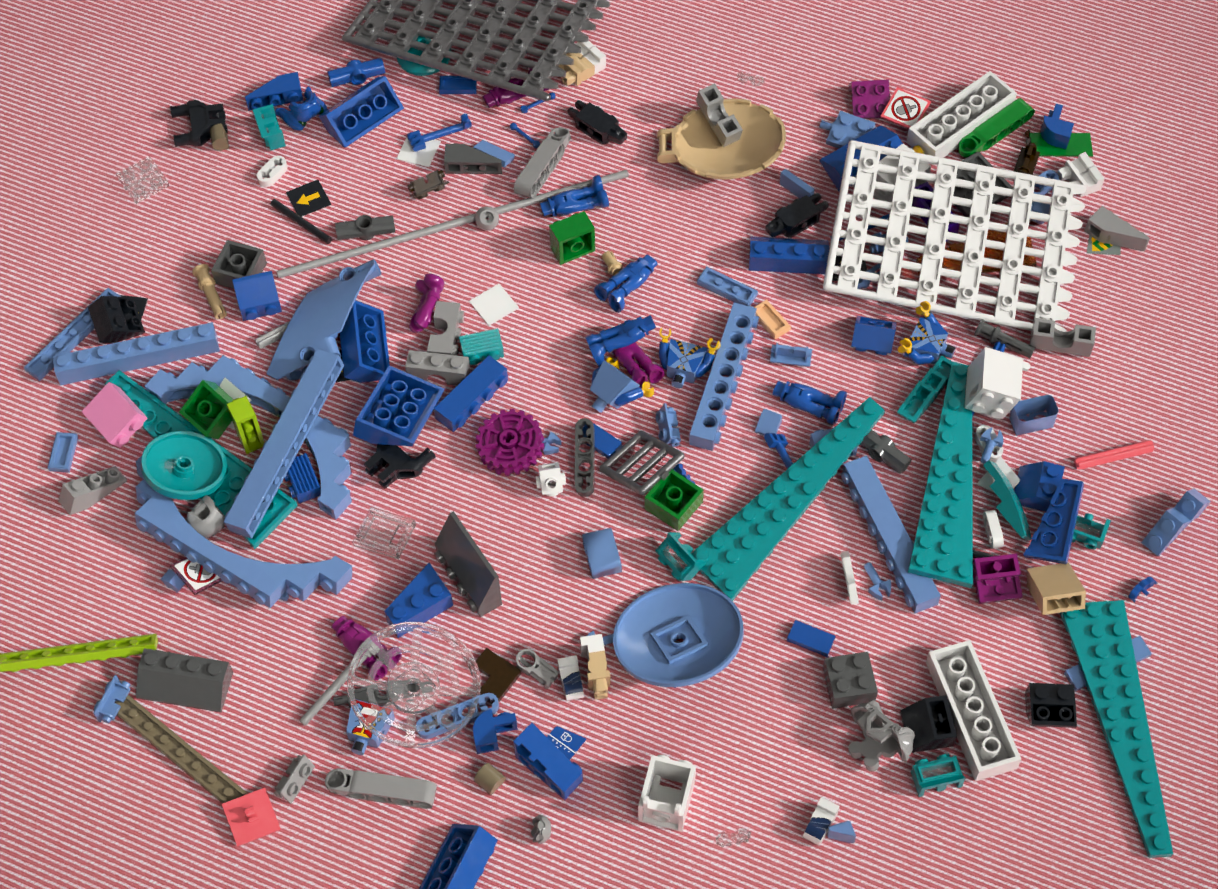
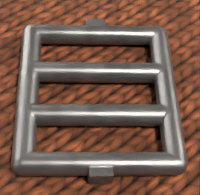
[599,430,685,495]

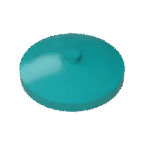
[141,431,227,500]

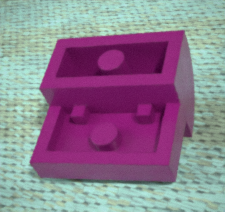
[973,553,1023,604]

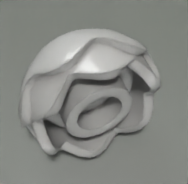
[475,206,499,231]
[531,815,551,844]

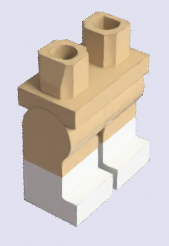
[559,41,606,86]
[580,634,611,700]

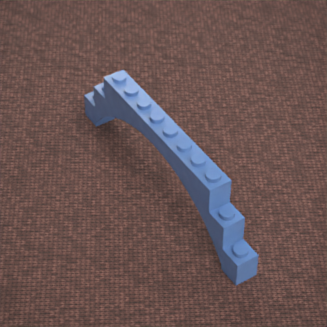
[145,355,352,520]
[135,456,352,608]

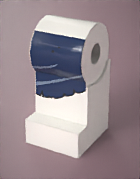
[557,655,584,701]
[803,797,840,846]

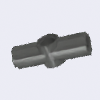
[335,215,395,240]
[860,430,912,474]

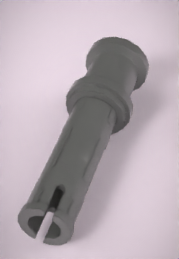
[974,319,1036,359]

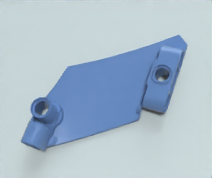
[267,259,382,380]

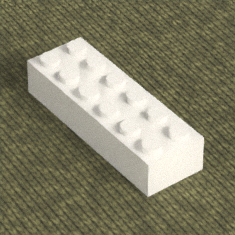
[906,71,1017,165]
[926,640,1021,782]

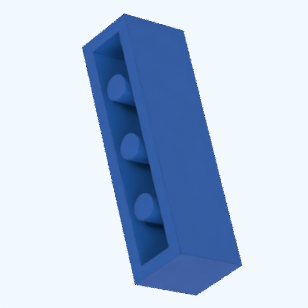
[434,356,508,432]

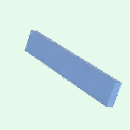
[24,288,121,381]

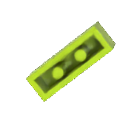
[227,396,265,454]

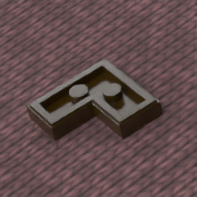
[473,648,522,704]

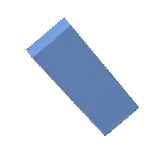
[697,266,758,306]

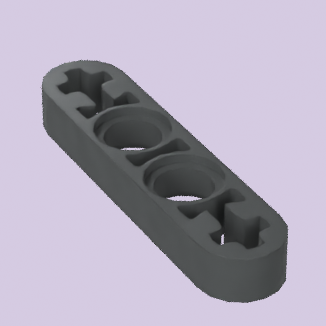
[575,418,595,497]

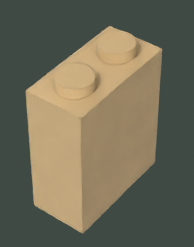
[1027,562,1086,615]

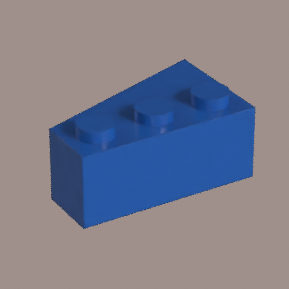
[384,563,453,638]
[513,723,583,800]

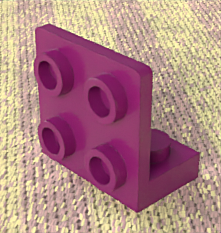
[848,79,890,119]

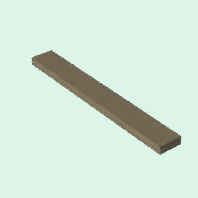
[115,695,248,804]

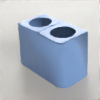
[1009,395,1059,436]
[582,528,622,579]

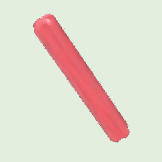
[1074,440,1154,470]

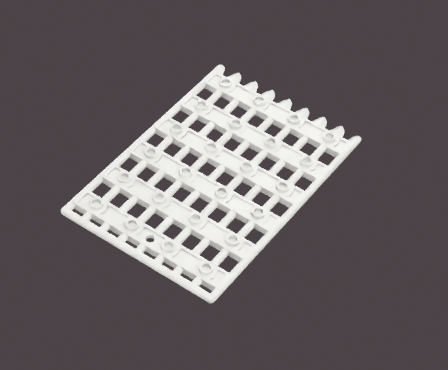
[823,140,1087,332]

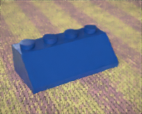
[318,76,404,148]
[819,125,903,192]
[749,236,829,274]
[340,300,390,383]
[419,824,498,889]

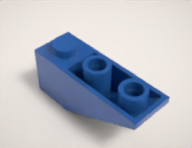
[245,72,304,111]

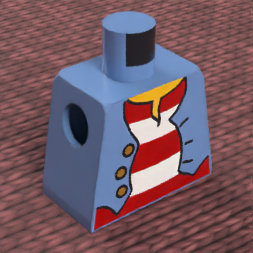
[346,699,395,755]

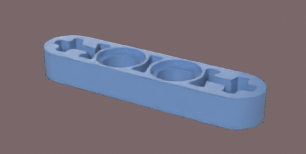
[416,693,499,739]

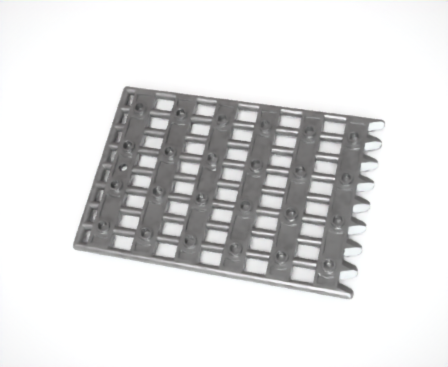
[342,0,610,101]

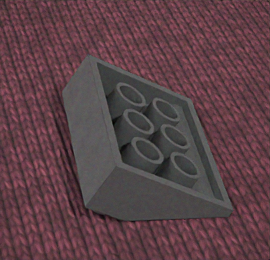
[434,511,502,617]

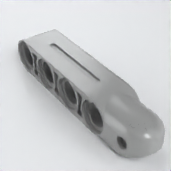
[514,128,571,198]
[325,768,437,809]

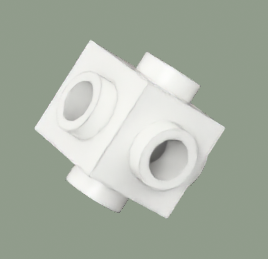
[535,462,566,496]

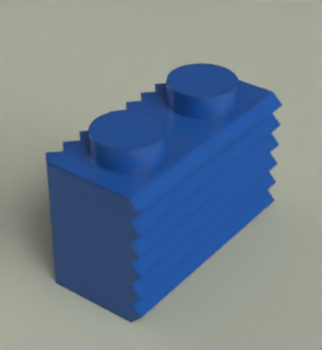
[284,453,321,504]

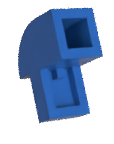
[1040,104,1074,149]
[473,709,518,754]

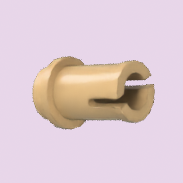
[602,251,622,276]

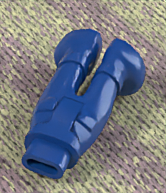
[540,175,609,217]
[594,254,658,313]
[585,315,656,367]
[772,381,847,426]

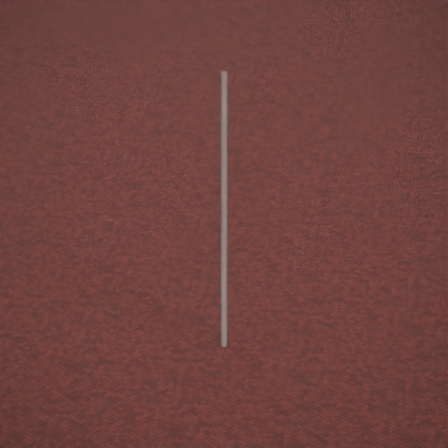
[277,170,629,278]

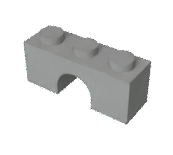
[696,83,743,147]
[427,301,464,356]
[1030,318,1096,357]
[405,350,470,386]

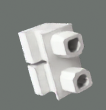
[1057,152,1105,197]

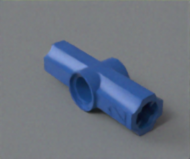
[327,58,385,87]

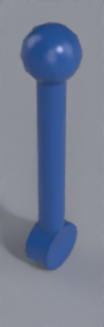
[520,92,556,113]
[510,123,540,149]

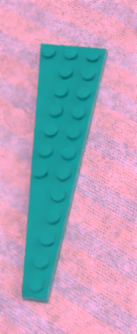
[908,361,973,588]
[105,370,298,549]
[691,397,885,601]
[1060,600,1173,858]

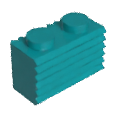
[459,328,504,365]

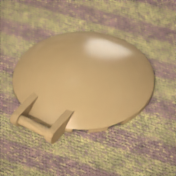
[657,99,786,180]

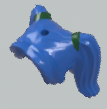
[275,86,328,131]

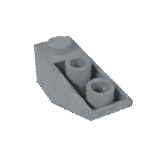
[1084,206,1150,251]
[58,466,127,515]

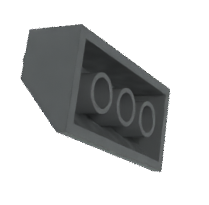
[136,648,233,713]

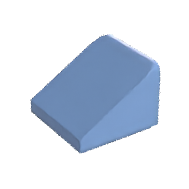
[755,409,782,435]
[827,820,856,843]

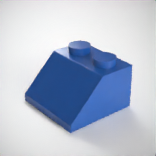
[232,271,282,321]
[851,316,897,355]
[1014,461,1065,512]

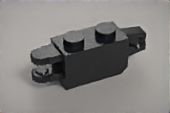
[567,100,627,145]
[765,193,829,238]

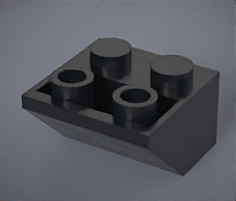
[88,296,145,343]
[1025,683,1077,728]
[900,695,957,753]

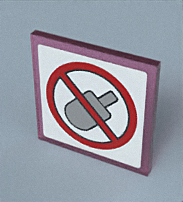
[170,557,222,595]

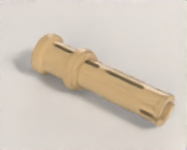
[192,264,227,320]

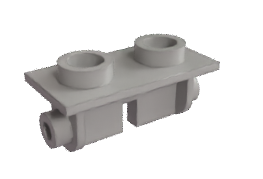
[274,754,315,804]

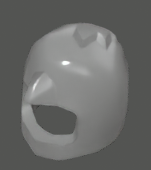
[186,495,225,539]

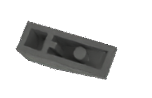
[444,143,502,174]

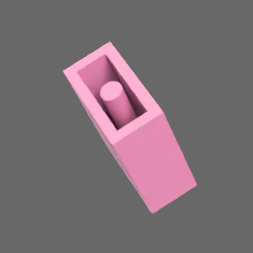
[81,382,148,448]

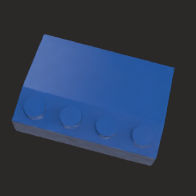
[353,366,445,447]

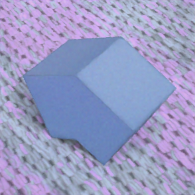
[161,569,187,593]

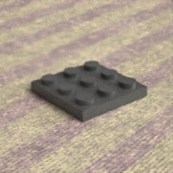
[933,152,1013,217]

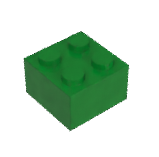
[549,211,595,265]
[179,380,234,439]
[644,469,704,531]

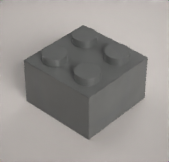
[211,240,267,289]
[823,652,878,709]

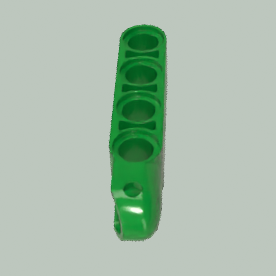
[958,98,1035,158]

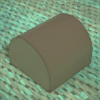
[210,123,229,151]
[474,763,506,795]

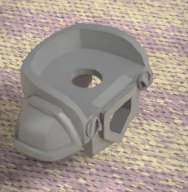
[848,700,915,771]

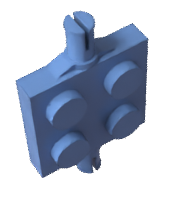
[819,111,876,149]

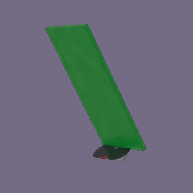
[1025,129,1093,157]

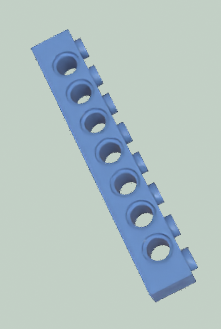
[689,303,759,451]

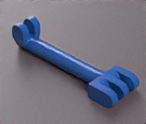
[407,114,472,151]
[764,433,793,469]

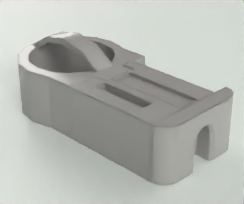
[516,649,558,689]

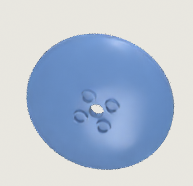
[613,583,744,687]

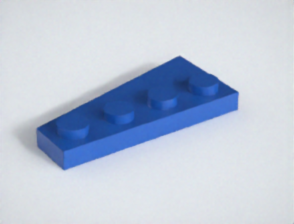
[1023,479,1084,564]

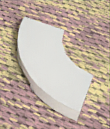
[840,551,859,605]

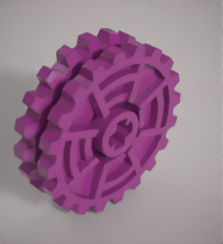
[475,409,545,476]

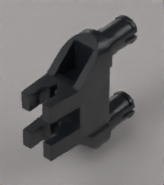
[170,100,228,147]
[364,444,436,489]

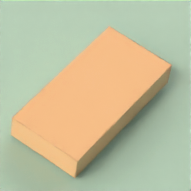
[755,299,791,340]

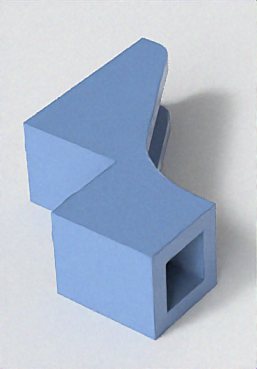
[1141,488,1211,556]

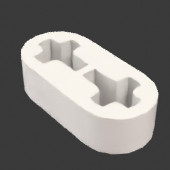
[257,156,288,187]
[975,425,1003,463]
[983,510,1004,549]

